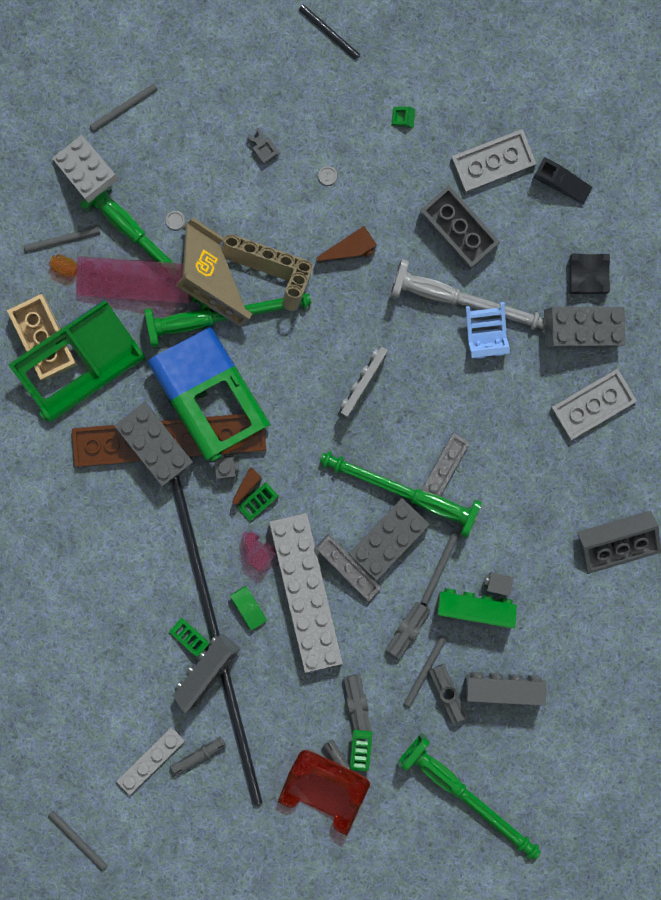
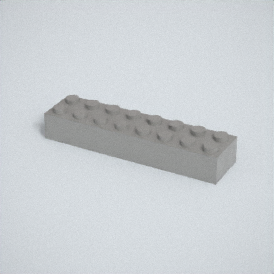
[269,513,343,673]

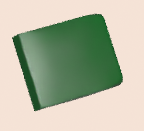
[391,106,416,128]

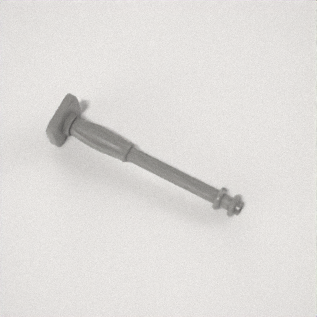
[389,259,545,334]

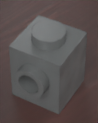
[214,457,239,479]
[483,572,514,596]

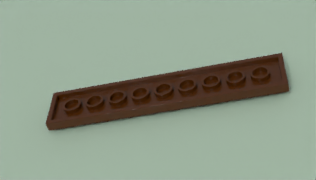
[72,414,267,467]

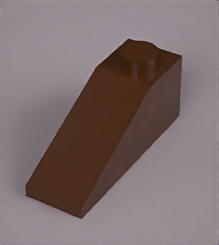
[316,226,377,263]

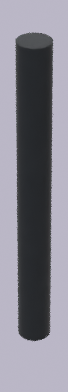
[299,4,360,60]

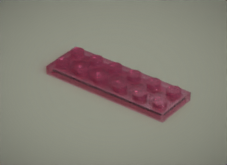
[77,256,191,303]

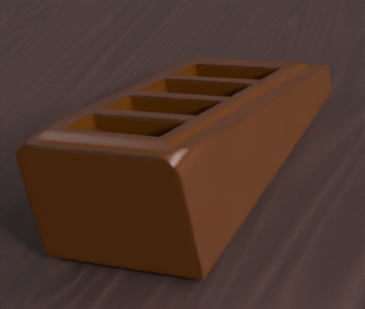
[232,467,262,505]

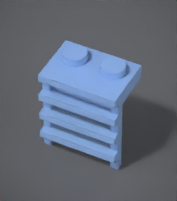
[466,302,510,359]

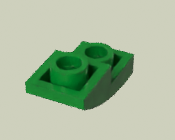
[229,585,267,631]

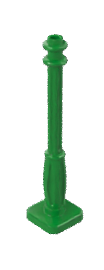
[80,185,212,311]
[144,293,311,349]
[319,451,482,539]

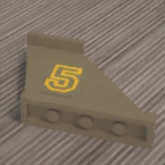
[177,217,252,327]

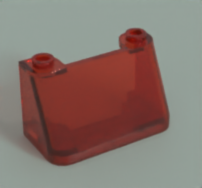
[277,750,370,836]

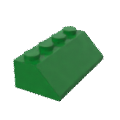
[436,588,517,629]

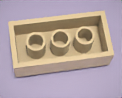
[7,294,78,382]

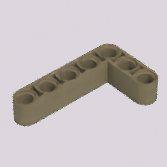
[221,234,313,311]

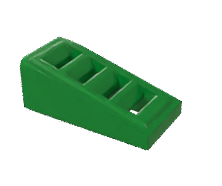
[238,482,279,521]
[169,617,210,657]
[350,730,373,771]

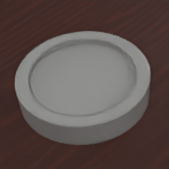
[318,166,337,185]
[166,211,185,230]

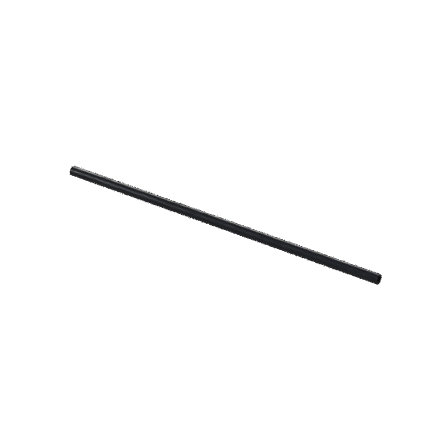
[171,476,263,805]

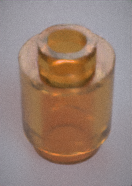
[49,253,79,278]

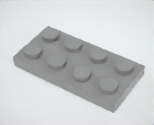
[451,129,536,193]
[52,135,118,203]
[340,346,388,418]
[551,369,637,440]

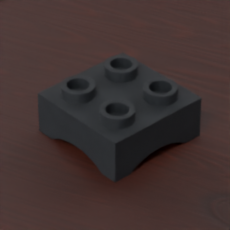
[570,254,610,294]

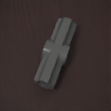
[386,601,431,659]
[429,664,468,724]
[344,674,371,731]

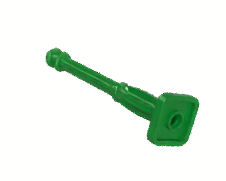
[397,733,541,860]

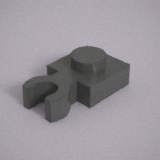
[248,128,279,164]

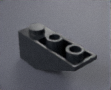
[533,157,592,204]

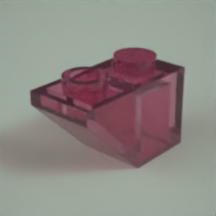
[242,530,276,573]

